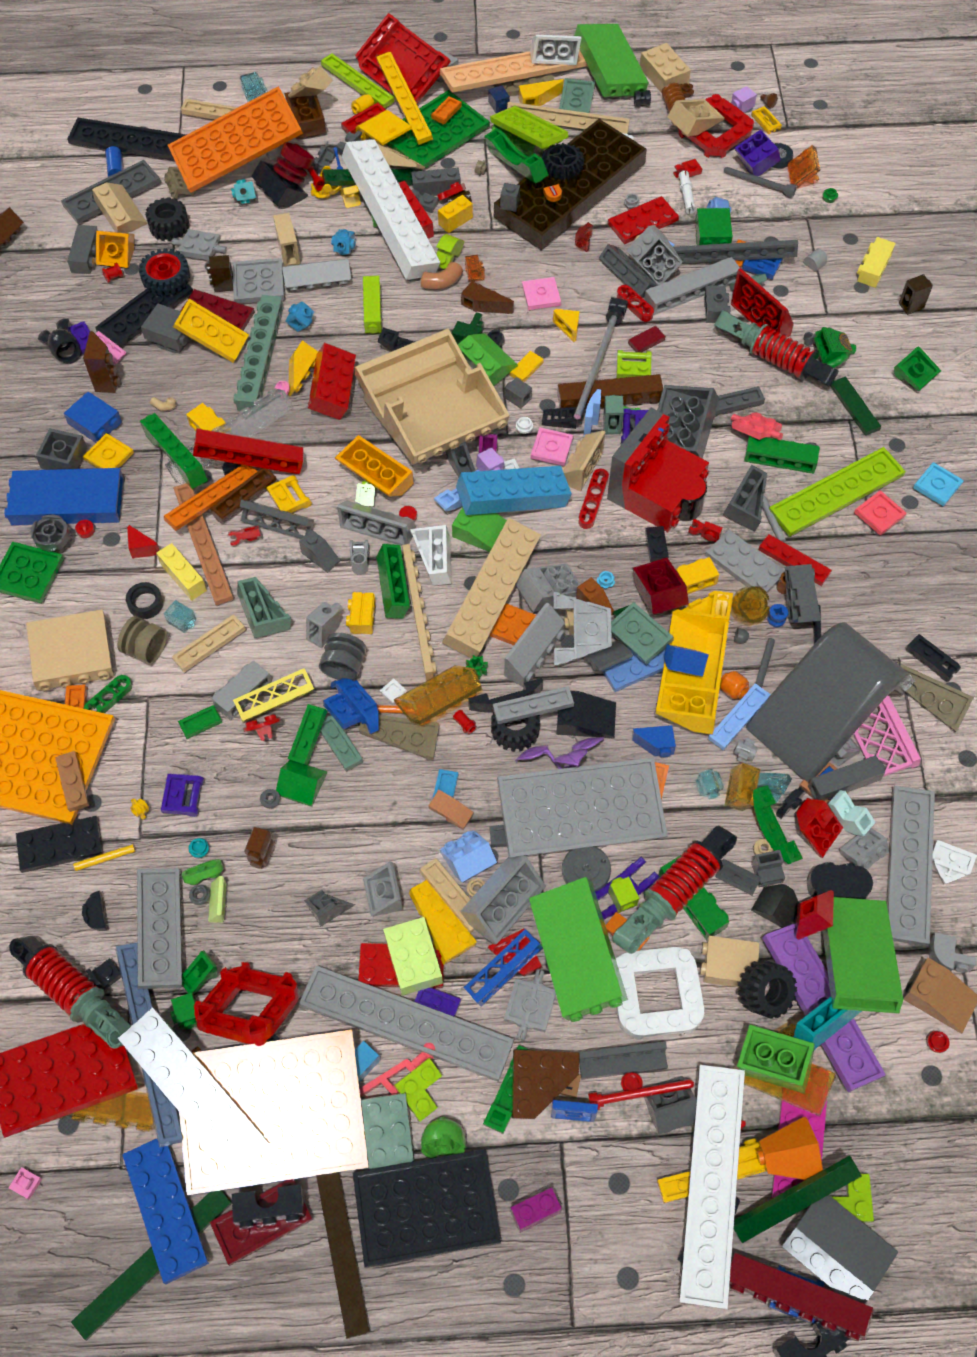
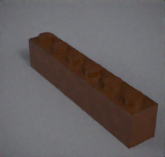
[557,374,663,409]

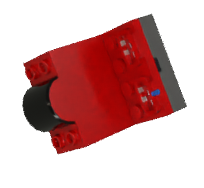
[607,407,710,532]

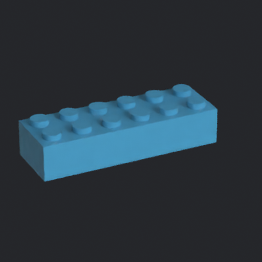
[456,466,572,515]

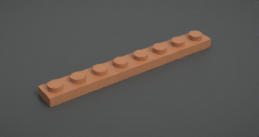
[173,483,233,605]

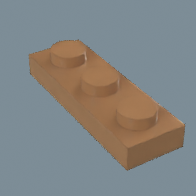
[55,751,89,812]

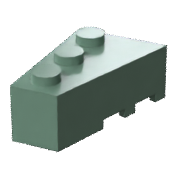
[237,577,291,639]

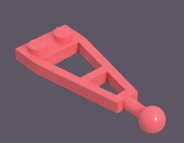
[359,1043,435,1140]

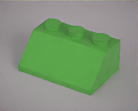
[458,333,518,386]
[737,1025,815,1094]

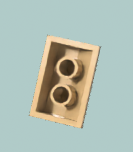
[92,182,147,233]
[562,430,606,492]

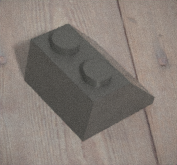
[643,1076,697,1134]

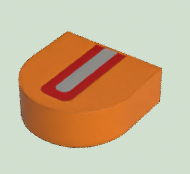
[543,184,562,202]

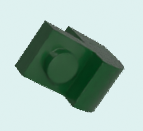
[451,312,484,345]

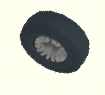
[772,143,793,168]

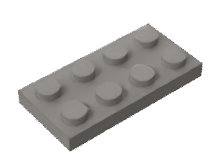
[705,530,785,598]

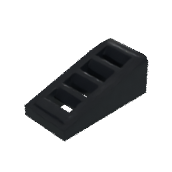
[542,407,577,429]

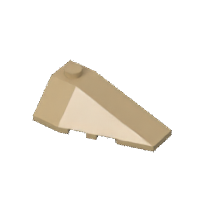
[376,142,425,170]

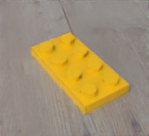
[173,299,249,363]

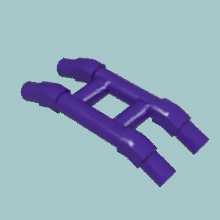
[595,856,660,920]

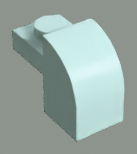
[828,790,875,836]

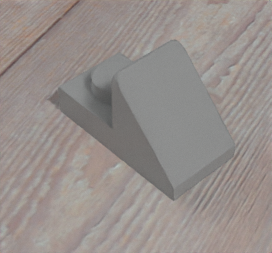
[831,737,862,766]

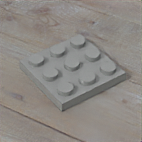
[233,258,284,303]

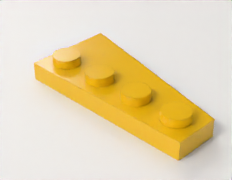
[409,880,477,965]

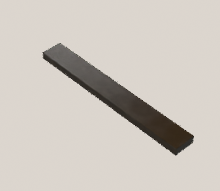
[316,1172,370,1339]

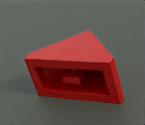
[127,525,160,559]

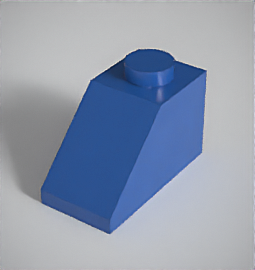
[632,725,676,758]

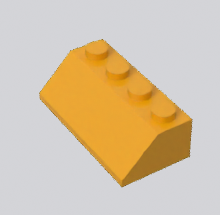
[335,435,414,497]

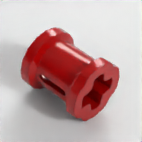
[102,262,123,283]

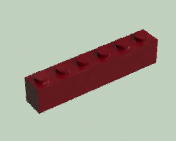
[729,1253,874,1342]

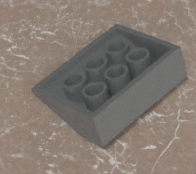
[657,385,719,459]
[781,1195,898,1304]

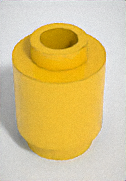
[351,94,374,114]

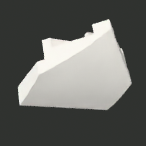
[932,840,977,884]

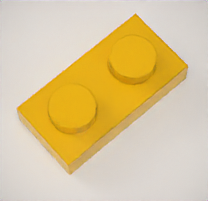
[657,1171,691,1204]

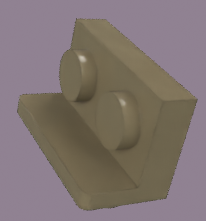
[164,167,195,199]

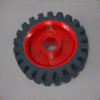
[139,248,190,295]

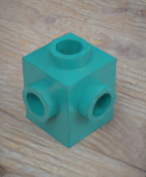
[231,179,256,204]

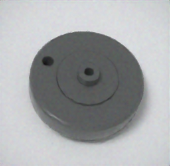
[562,847,611,891]

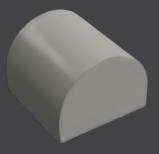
[803,249,827,272]

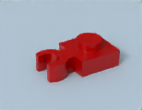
[437,182,466,201]

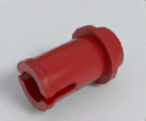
[453,710,477,734]

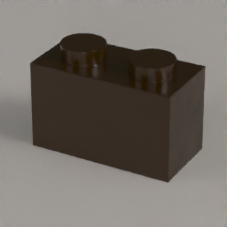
[206,255,233,292]
[899,274,933,315]

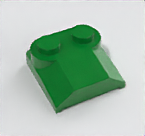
[894,346,941,391]

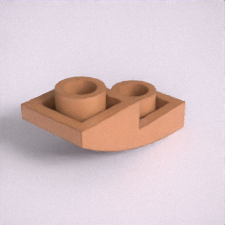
[428,790,474,830]

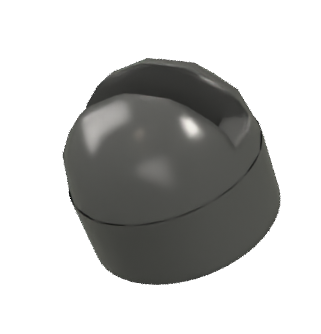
[734,628,749,644]

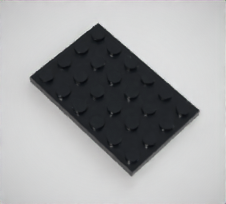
[352,1149,501,1268]

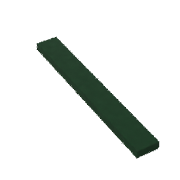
[71,1190,232,1341]

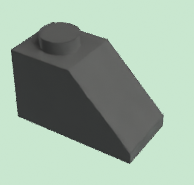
[445,442,476,478]
[299,529,340,573]

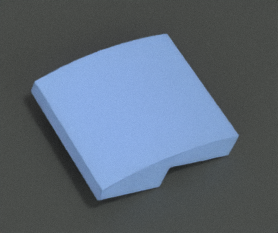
[583,389,601,437]

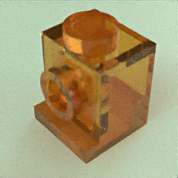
[465,254,485,282]

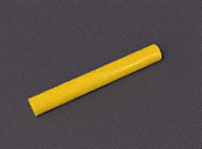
[73,844,135,871]

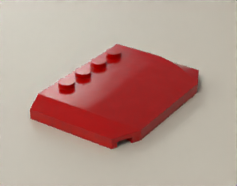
[355,13,451,104]

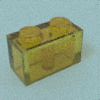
[725,763,760,811]

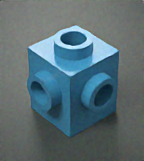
[331,229,356,255]
[285,301,314,332]

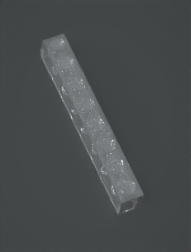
[165,388,294,485]

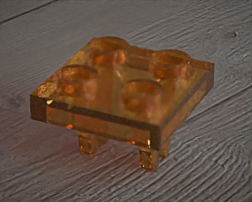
[788,145,820,188]

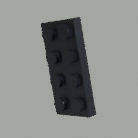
[16,816,103,873]

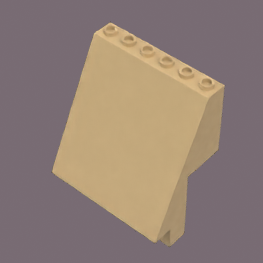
[355,328,510,464]

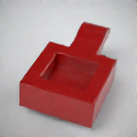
[673,159,703,178]
[688,519,723,542]
[228,525,260,546]

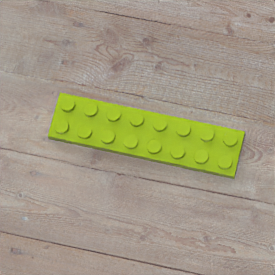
[769,447,906,537]

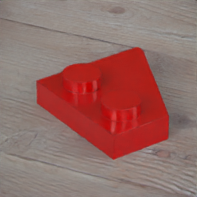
[488,928,543,977]

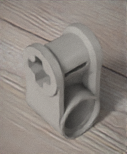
[349,540,369,575]

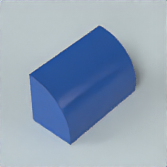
[665,644,709,677]

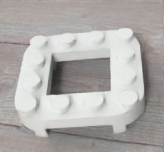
[616,947,704,1040]

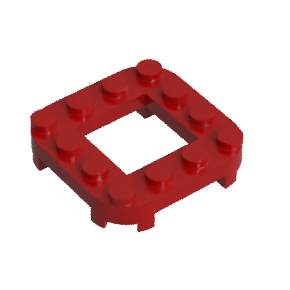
[678,94,754,158]
[194,962,299,1046]

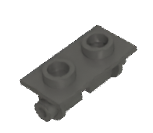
[312,142,335,174]

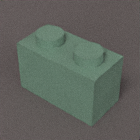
[603,395,624,434]

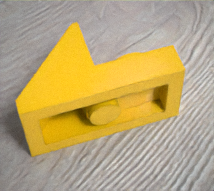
[339,185,361,208]

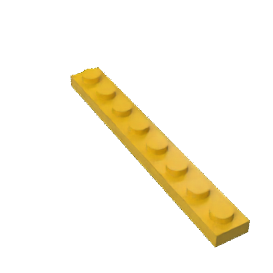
[377,52,433,145]

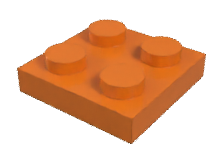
[490,603,536,645]

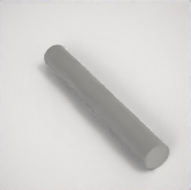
[763,496,786,542]

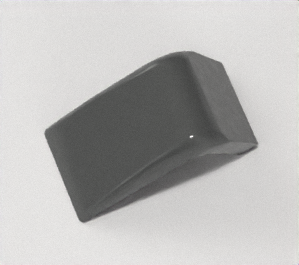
[746,622,915,782]

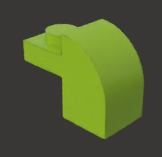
[436,234,465,269]

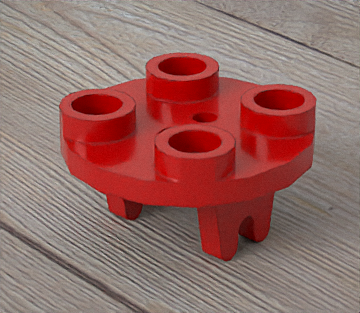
[243,714,281,741]

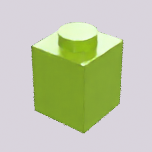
[608,877,640,913]

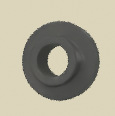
[260,789,280,809]
[189,885,210,905]

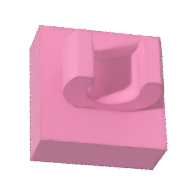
[9,1167,42,1200]

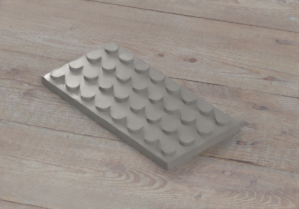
[497,758,668,858]

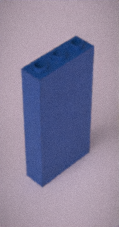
[4,468,124,525]

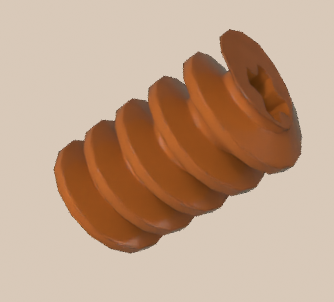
[661,83,685,113]

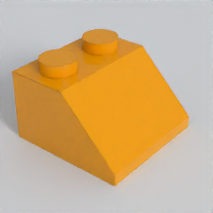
[96,231,135,268]

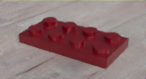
[180,289,255,331]
[210,1179,313,1266]

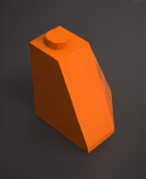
[757,1117,823,1180]

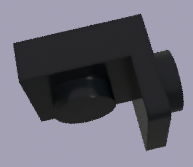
[86,958,121,991]

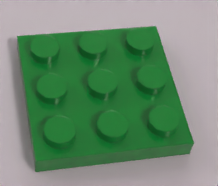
[0,541,65,604]

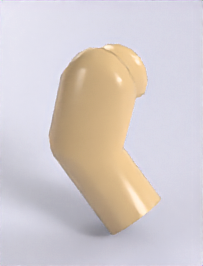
[150,397,176,411]

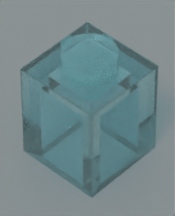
[164,600,196,633]

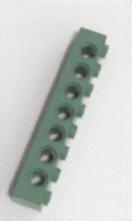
[234,295,283,413]

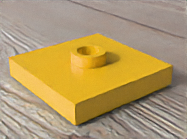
[83,433,134,468]

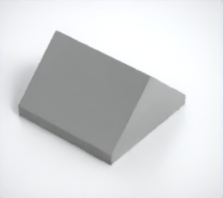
[363,862,403,917]

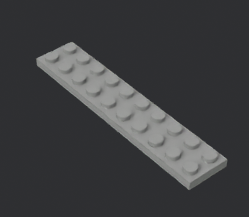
[299,965,514,1082]

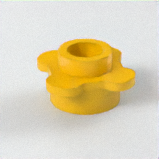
[130,798,149,820]

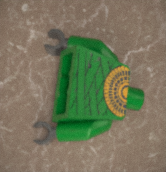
[804,327,856,368]

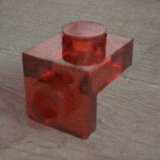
[575,222,593,252]

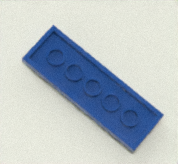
[122,1138,209,1284]

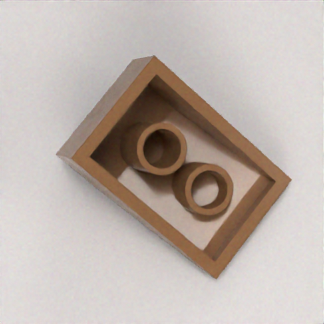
[903,958,977,1034]

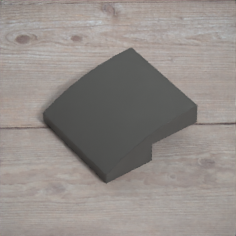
[583,641,633,671]

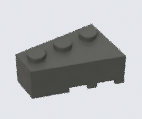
[723,464,767,532]
[784,564,821,623]

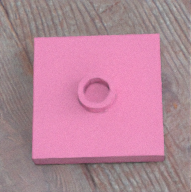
[522,277,561,310]
[531,427,573,466]

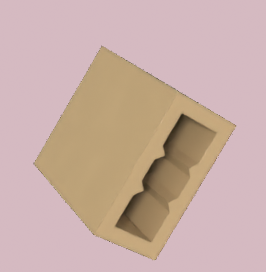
[273,213,300,266]
[700,936,759,988]

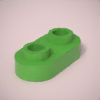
[181,859,224,885]

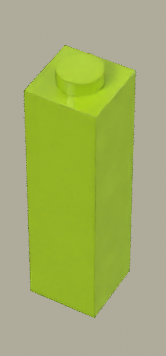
[363,275,382,333]

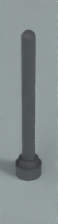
[724,167,797,198]

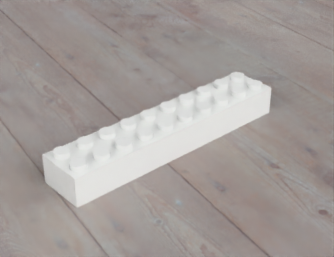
[342,139,440,280]

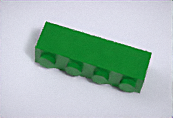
[744,436,820,474]
[376,544,410,619]
[658,855,730,941]

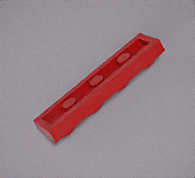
[758,534,832,586]

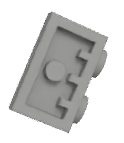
[840,828,889,869]

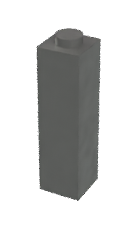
[808,755,885,801]

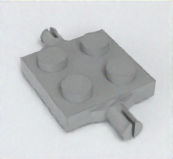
[172,229,227,260]
[504,969,556,1042]

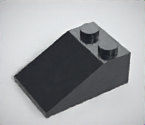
[556,690,616,739]

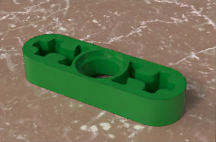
[84,675,132,713]

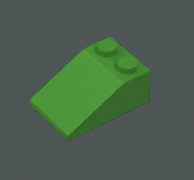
[452,507,507,552]

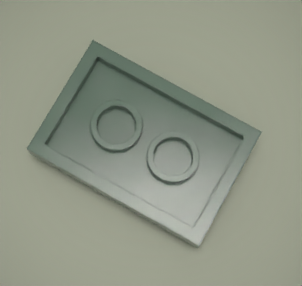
[559,78,595,113]
[611,602,674,665]
[361,1093,414,1169]

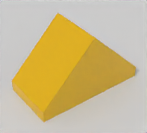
[553,309,580,342]

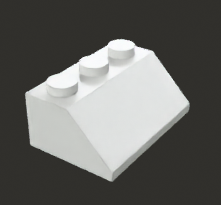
[530,35,581,65]

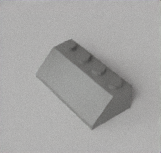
[282,258,351,290]
[337,501,415,546]
[504,602,566,687]
[460,856,546,944]

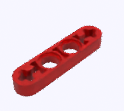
[578,468,609,529]

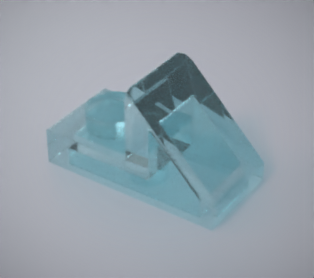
[750,772,792,803]

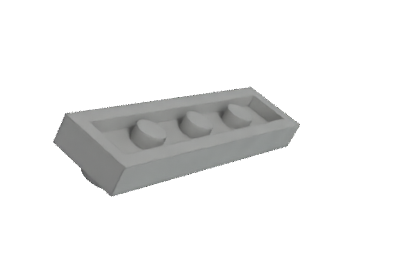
[493,686,574,724]

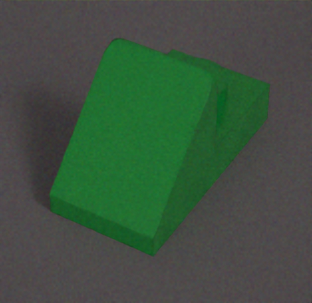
[182,950,218,995]

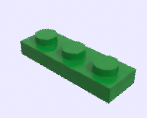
[288,704,328,766]

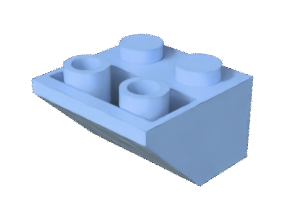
[439,830,497,882]

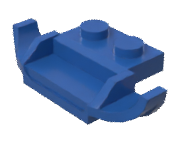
[323,678,379,734]

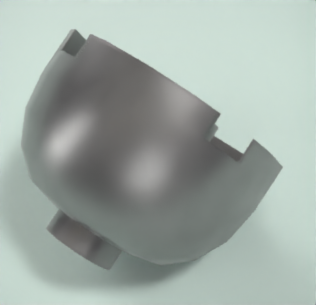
[31,514,69,552]

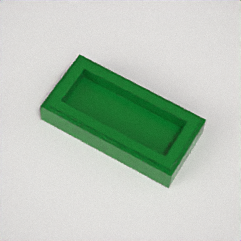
[178,705,222,739]

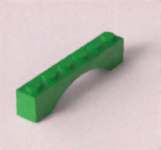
[484,128,548,184]
[140,413,208,489]

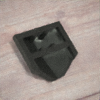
[751,884,799,928]

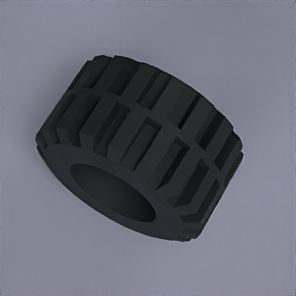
[145,197,189,241]
[491,698,540,752]
[738,960,797,1019]

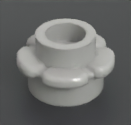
[624,193,640,209]

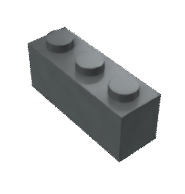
[411,167,461,196]
[67,225,98,274]

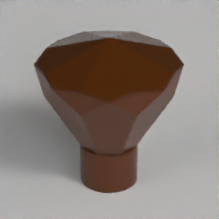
[760,93,778,108]

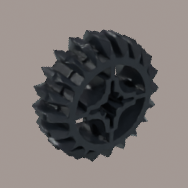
[542,143,584,181]

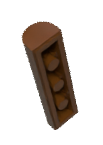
[210,468,277,524]

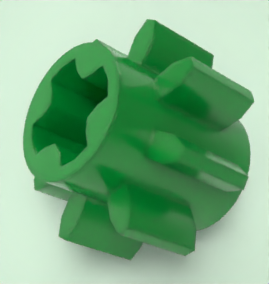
[465,655,488,680]

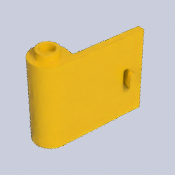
[356,110,412,146]

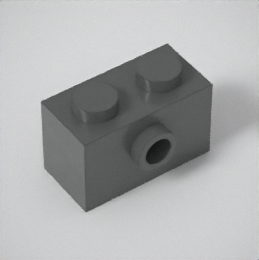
[704,286,731,323]

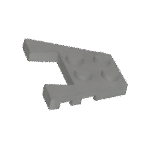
[553,592,612,666]

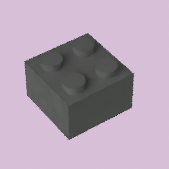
[36,428,88,470]

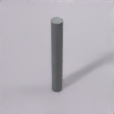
[755,638,775,688]

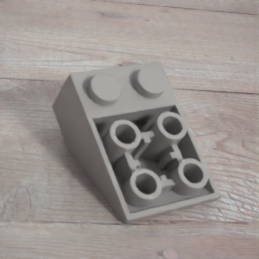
[627,225,683,285]
[516,563,581,612]

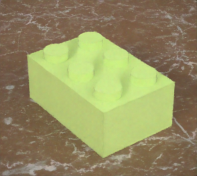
[383,917,443,996]

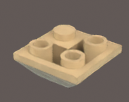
[288,65,333,98]

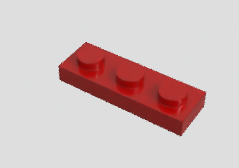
[341,102,386,134]

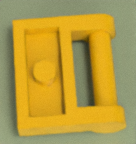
[266,475,312,513]

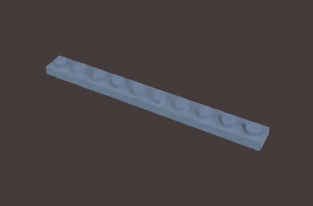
[116,943,183,1148]

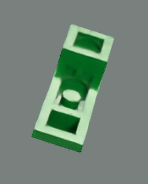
[753,785,803,864]
[483,1045,529,1134]

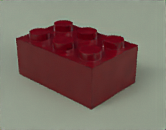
[632,558,689,615]

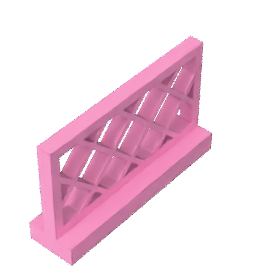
[853,695,921,777]

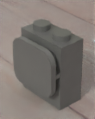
[141,304,190,353]

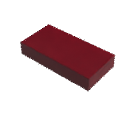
[628,326,666,353]

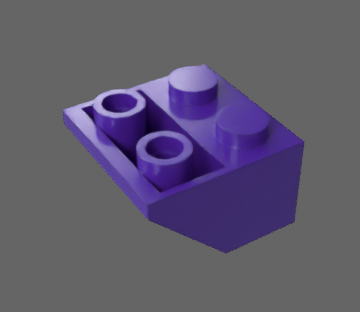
[735,129,781,176]

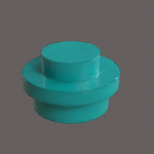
[188,838,209,858]

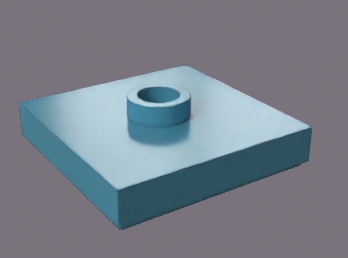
[913,462,964,507]

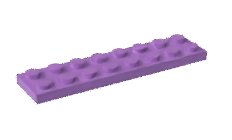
[762,923,886,1093]

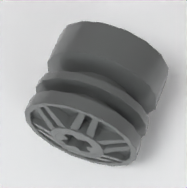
[319,633,366,680]

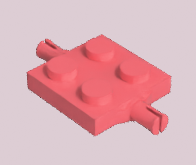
[731,412,783,440]

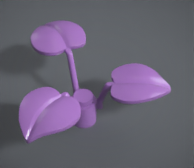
[515,737,604,769]

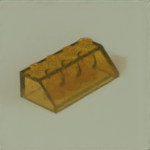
[394,665,482,725]

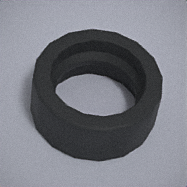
[125,582,163,619]

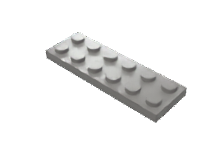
[137,868,182,989]

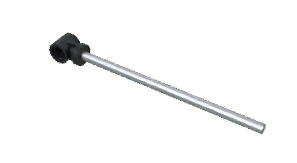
[574,297,628,419]

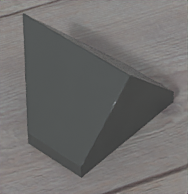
[304,890,355,926]

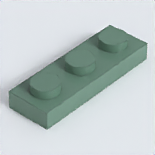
[320,715,363,772]

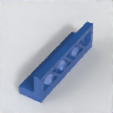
[464,929,543,1007]

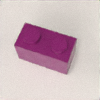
[510,1187,562,1233]

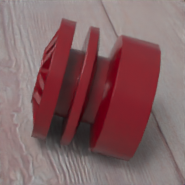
[273,142,315,184]

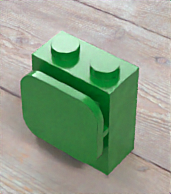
[695,208,733,245]

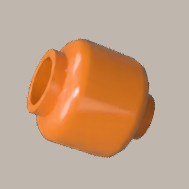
[720,671,749,699]

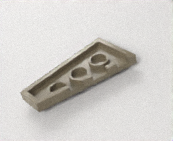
[901,664,974,733]
[359,715,439,761]

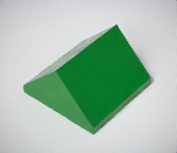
[276,760,327,807]

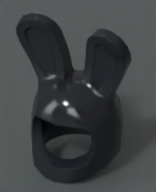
[37,318,80,364]

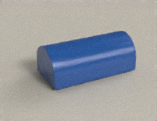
[105,146,124,177]

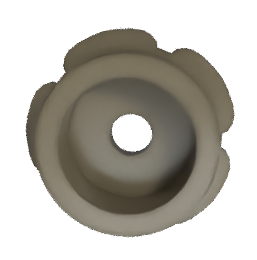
[475,160,487,176]

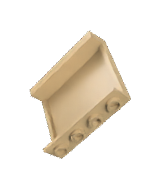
[26,609,114,691]

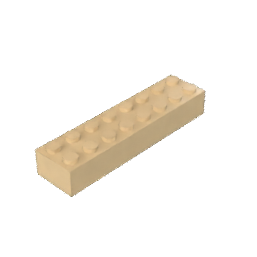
[442,517,541,658]

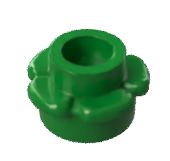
[823,188,838,203]

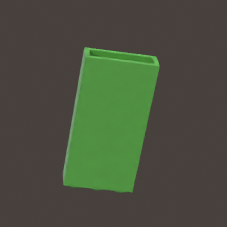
[574,24,649,97]
[529,877,628,1022]
[822,897,904,1014]

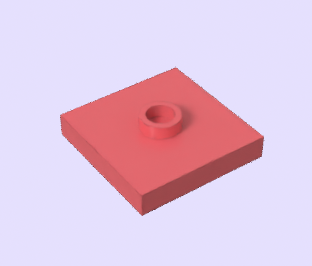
[854,490,907,536]

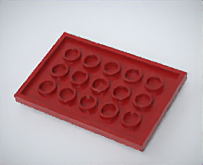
[0,1024,138,1138]

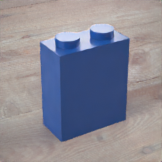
[64,391,122,443]

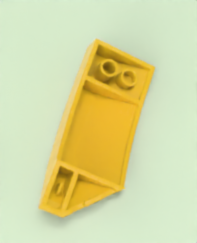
[656,591,733,734]

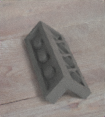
[599,244,658,298]
[239,500,314,539]
[579,1041,668,1080]

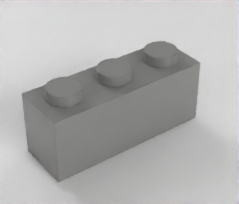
[211,660,272,721]

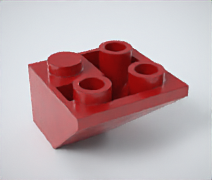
[796,798,843,858]
[796,890,834,940]

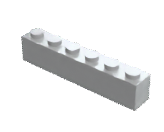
[644,257,740,315]

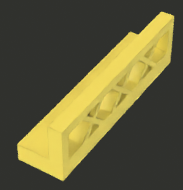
[233,668,314,723]

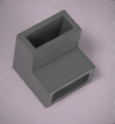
[751,850,785,887]

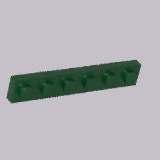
[322,169,416,186]

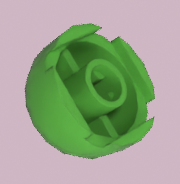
[421,1117,466,1159]

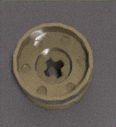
[117,616,167,665]

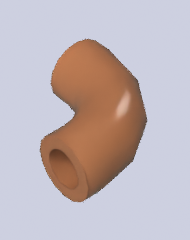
[421,262,463,290]

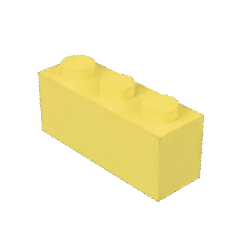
[857,237,896,288]
[157,543,207,601]

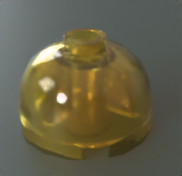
[732,586,770,623]

